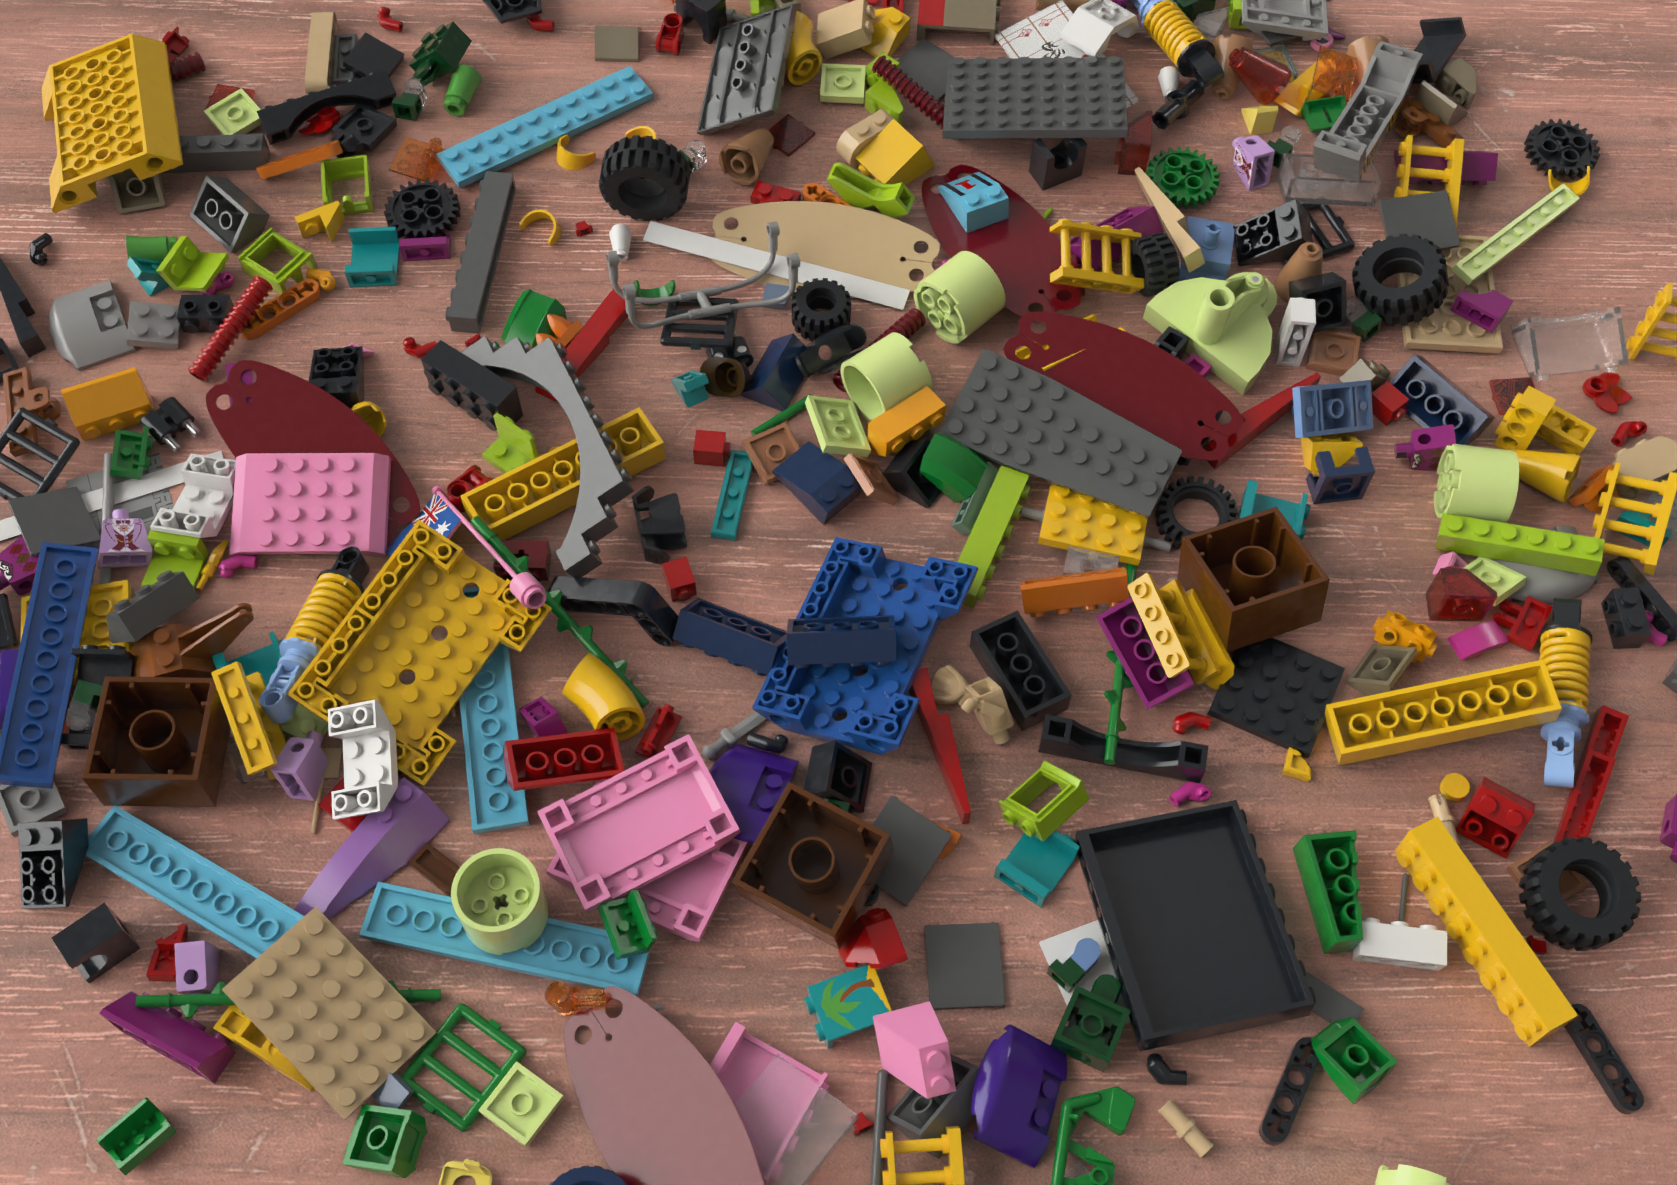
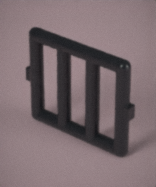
[1281,198,1355,266]
[660,297,739,350]
[0,408,80,500]

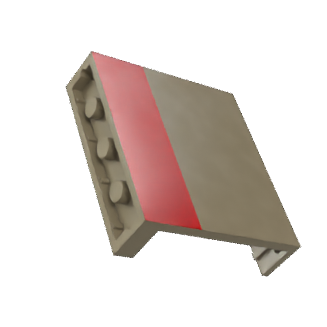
[916,0,1001,46]

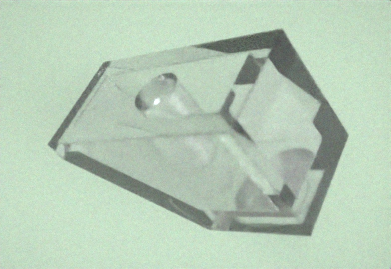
[1191,7,1230,42]

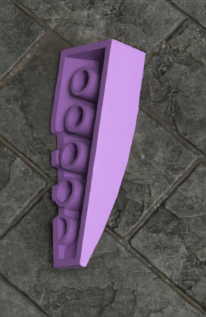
[294,777,450,920]

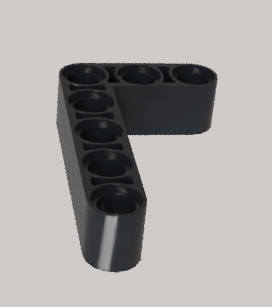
[548,576,679,646]

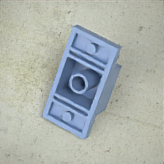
[1179,216,1235,281]
[1291,380,1374,438]

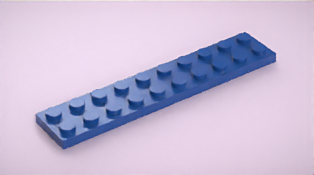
[0,542,98,789]

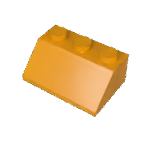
[61,367,155,441]
[867,386,946,457]

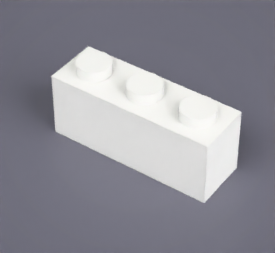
[1275,297,1316,367]
[1352,918,1447,971]

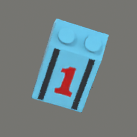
[938,172,1009,233]

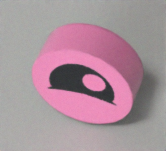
[1310,33,1333,52]

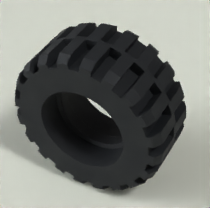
[599,135,690,221]
[1352,234,1449,326]
[1519,837,1641,951]

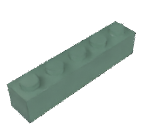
[952,462,999,535]

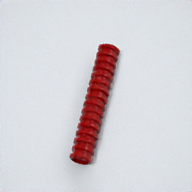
[188,276,273,382]

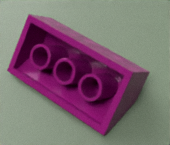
[1394,150,1498,185]
[1070,206,1163,272]
[1096,597,1197,710]
[99,991,236,1084]

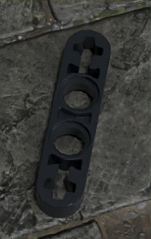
[1607,556,1677,641]
[1564,1004,1644,1114]
[1259,1037,1319,1146]

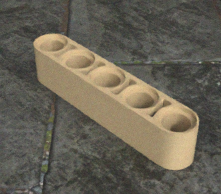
[305,12,338,94]

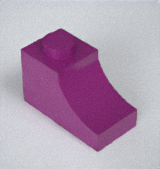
[1450,289,1513,333]
[518,696,568,737]

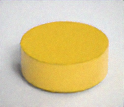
[1440,773,1470,802]

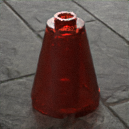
[1229,47,1292,106]

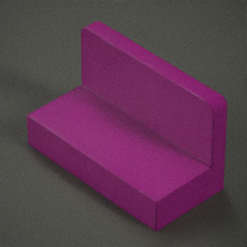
[399,234,451,262]

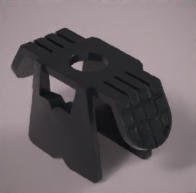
[795,324,867,379]
[632,486,687,565]

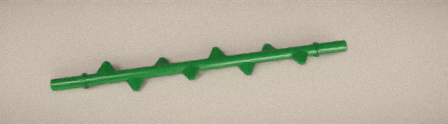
[471,516,649,709]
[1104,563,1139,765]
[136,980,441,1018]

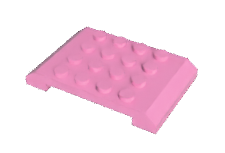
[229,453,391,557]
[537,734,740,912]
[546,779,749,942]

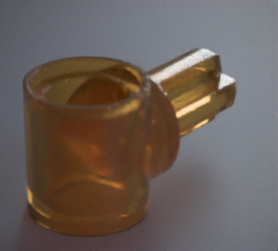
[545,981,605,1016]

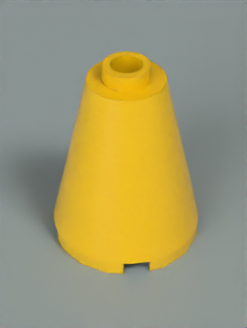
[1515,450,1582,503]

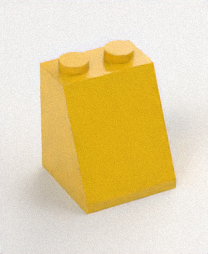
[855,119,935,185]

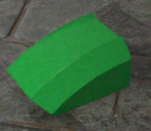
[501,289,567,348]
[920,432,989,503]
[1311,1017,1398,1104]
[342,1104,427,1178]

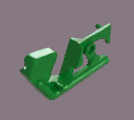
[1051,1086,1136,1185]

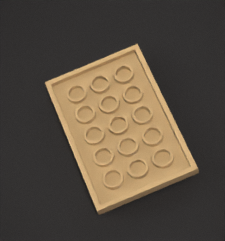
[1396,235,1503,354]
[222,906,436,1120]

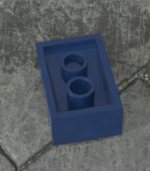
[772,441,862,525]

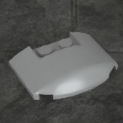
[1241,0,1328,41]
[49,280,136,371]
[1491,526,1600,605]

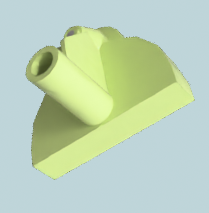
[1143,272,1277,396]

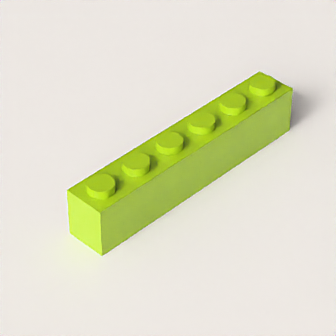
[958,465,1031,609]
[1435,513,1605,576]

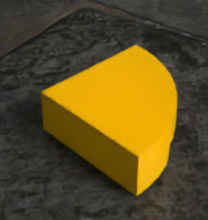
[1282,747,1311,782]

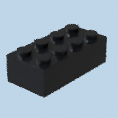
[421,340,523,431]
[969,610,1072,731]

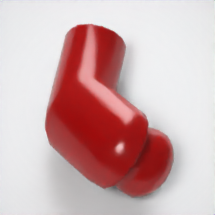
[377,7,403,32]
[527,14,555,31]
[403,337,437,358]
[1611,421,1647,446]
[1172,712,1212,735]

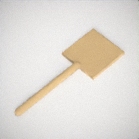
[311,748,343,834]

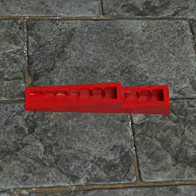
[535,289,628,402]
[1205,372,1321,470]
[909,667,971,824]
[1553,705,1629,843]

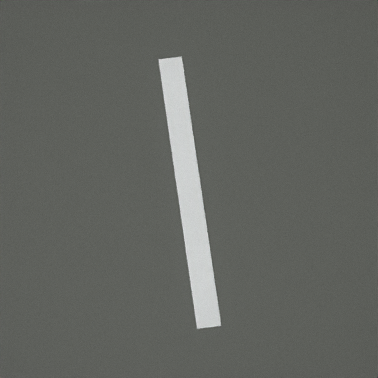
[643,221,910,310]
[0,451,223,541]

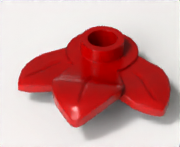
[298,106,341,135]
[1582,372,1632,414]

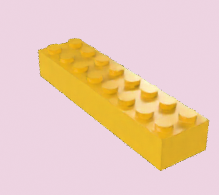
[460,407,666,547]
[1325,659,1562,766]
[1394,816,1578,1047]

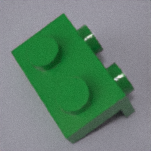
[110,426,153,480]
[598,889,657,960]
[96,1097,176,1176]

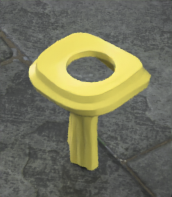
[439,1159,492,1185]

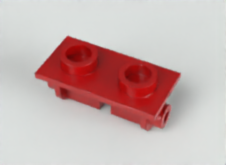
[162,27,190,63]
[635,704,682,758]

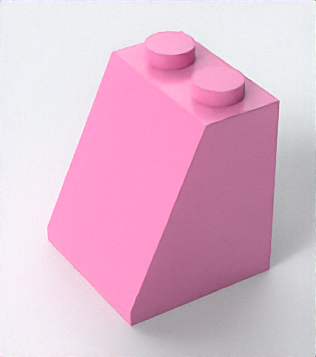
[873,1001,956,1099]

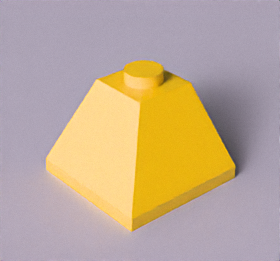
[860,7,910,58]
[1300,433,1363,475]

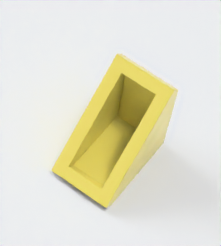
[1241,105,1278,136]

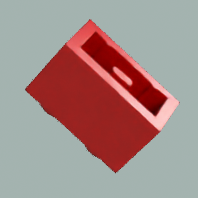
[1455,776,1535,858]

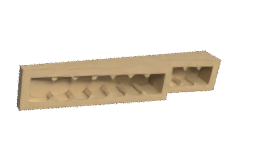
[1134,167,1205,273]

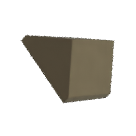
[595,26,642,62]
[1414,80,1468,127]
[108,168,166,214]
[1346,644,1418,696]

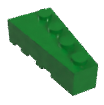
[1293,830,1363,954]

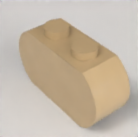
[836,109,902,169]
[1612,436,1677,497]

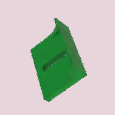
[1301,95,1346,133]

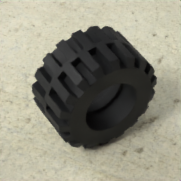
[1131,232,1180,297]
[791,278,851,341]

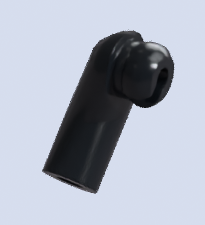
[29,233,53,265]
[747,732,789,754]
[1146,1053,1187,1086]

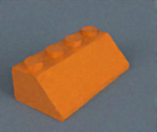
[1020,567,1129,617]

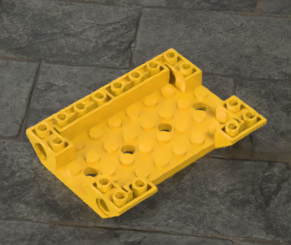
[42,34,183,214]
[287,520,552,787]

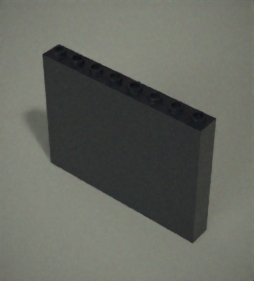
[1075,800,1316,1051]

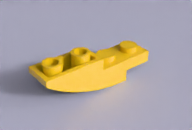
[213,1005,315,1092]

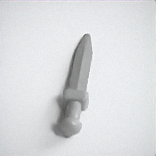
[702,712,767,760]

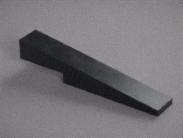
[0,258,46,358]

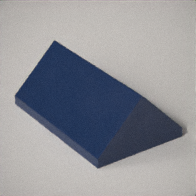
[741,333,806,411]

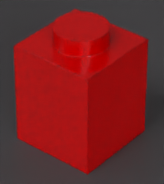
[1371,381,1410,426]
[693,430,731,467]
[662,557,697,602]

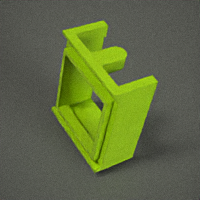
[321,155,374,215]
[238,228,317,295]
[998,760,1090,841]

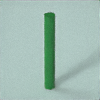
[751,394,813,436]

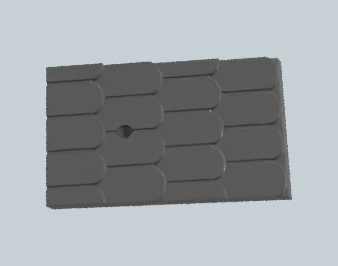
[697,3,797,135]

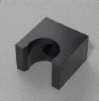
[675,0,727,44]
[1029,138,1087,191]
[52,903,141,983]

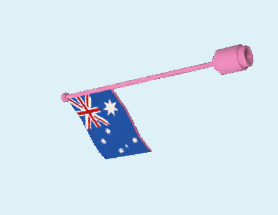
[386,486,546,609]

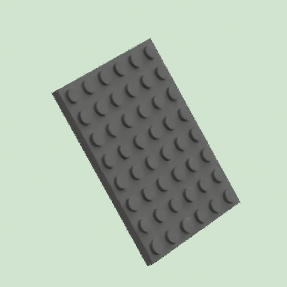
[943,56,1128,139]

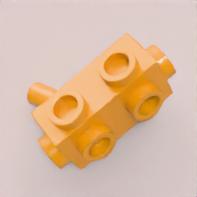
[1372,610,1438,663]

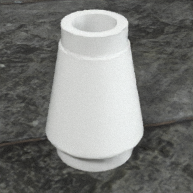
[1158,66,1180,101]
[609,224,632,261]

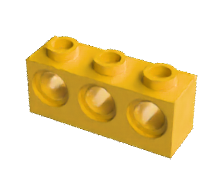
[1494,386,1556,451]
[1535,405,1597,455]

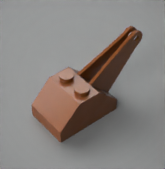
[129,603,254,678]

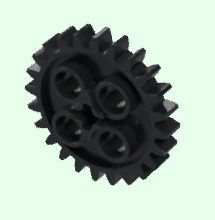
[1524,119,1600,181]
[384,178,461,239]

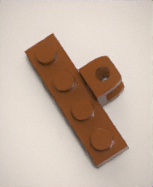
[1393,95,1463,148]
[3,367,61,457]

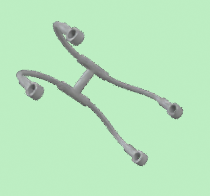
[606,222,800,329]

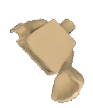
[931,665,1014,744]

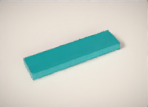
[711,450,754,541]

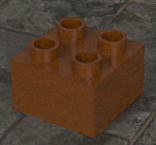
[1177,507,1330,652]
[82,676,230,807]
[732,782,894,950]

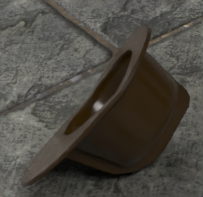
[700,357,754,398]

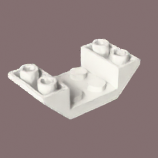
[1059,0,1140,57]
[150,453,236,538]
[328,700,398,820]

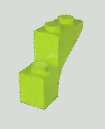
[865,52,903,125]
[827,162,915,218]

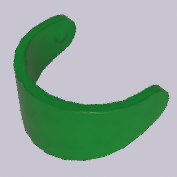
[633,280,676,306]

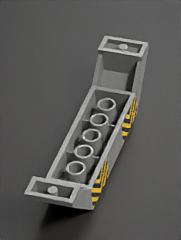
[1314,41,1423,182]

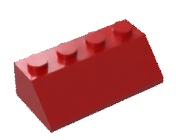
[504,728,625,791]

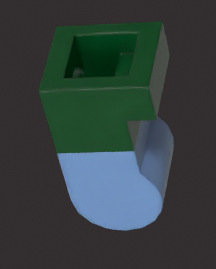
[1047,938,1101,993]

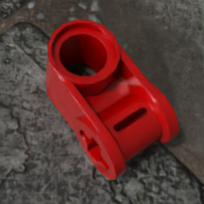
[656,13,684,56]
[446,465,493,513]

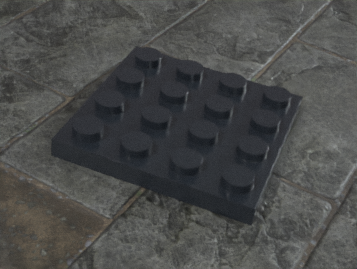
[1207,637,1345,758]

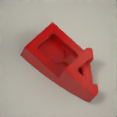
[146,923,188,982]

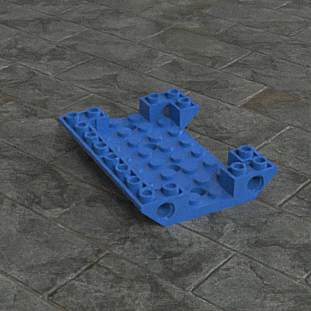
[752,537,978,755]

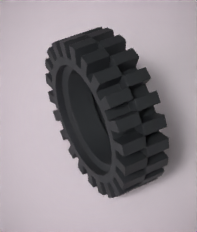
[1155,476,1238,549]

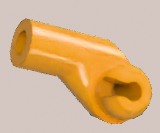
[306,268,336,291]

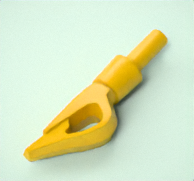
[195,540,229,591]

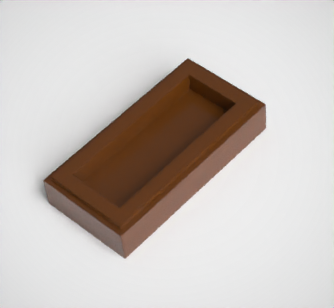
[408,842,460,897]

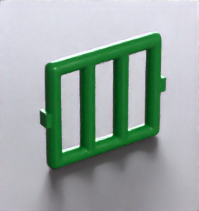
[400,1003,527,1132]

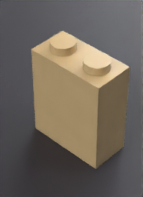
[815,0,875,59]

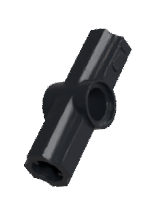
[1152,80,1204,129]

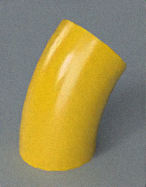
[785,11,823,85]
[562,653,646,742]

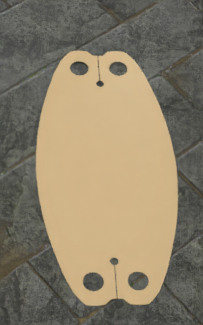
[710,201,940,298]

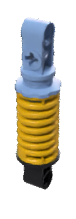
[1128,0,1224,88]
[259,546,370,724]
[1539,598,1593,788]

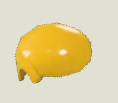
[351,401,387,437]

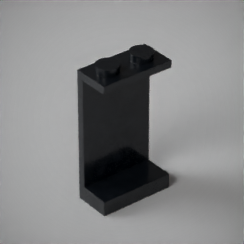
[1411,17,1466,84]
[61,645,135,750]

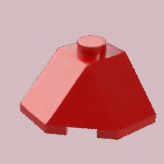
[838,908,908,969]

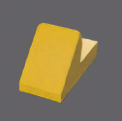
[294,201,345,242]

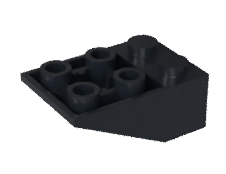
[1233,199,1313,266]
[309,346,364,409]
[18,818,89,909]

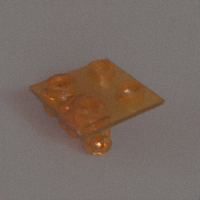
[1311,46,1358,102]
[389,136,446,184]

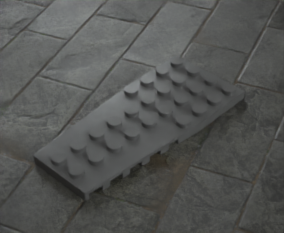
[940,349,1182,519]

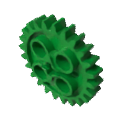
[1146,146,1220,209]

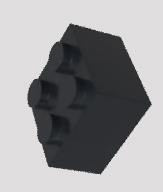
[1289,272,1346,333]

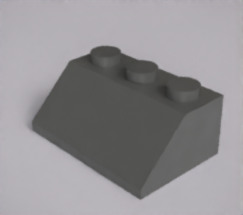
[189,176,270,253]
[106,570,200,643]
[887,1054,979,1159]

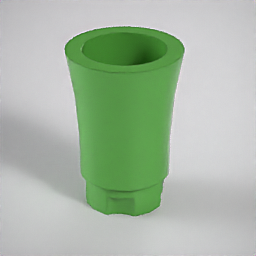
[443,64,482,117]
[126,235,178,261]

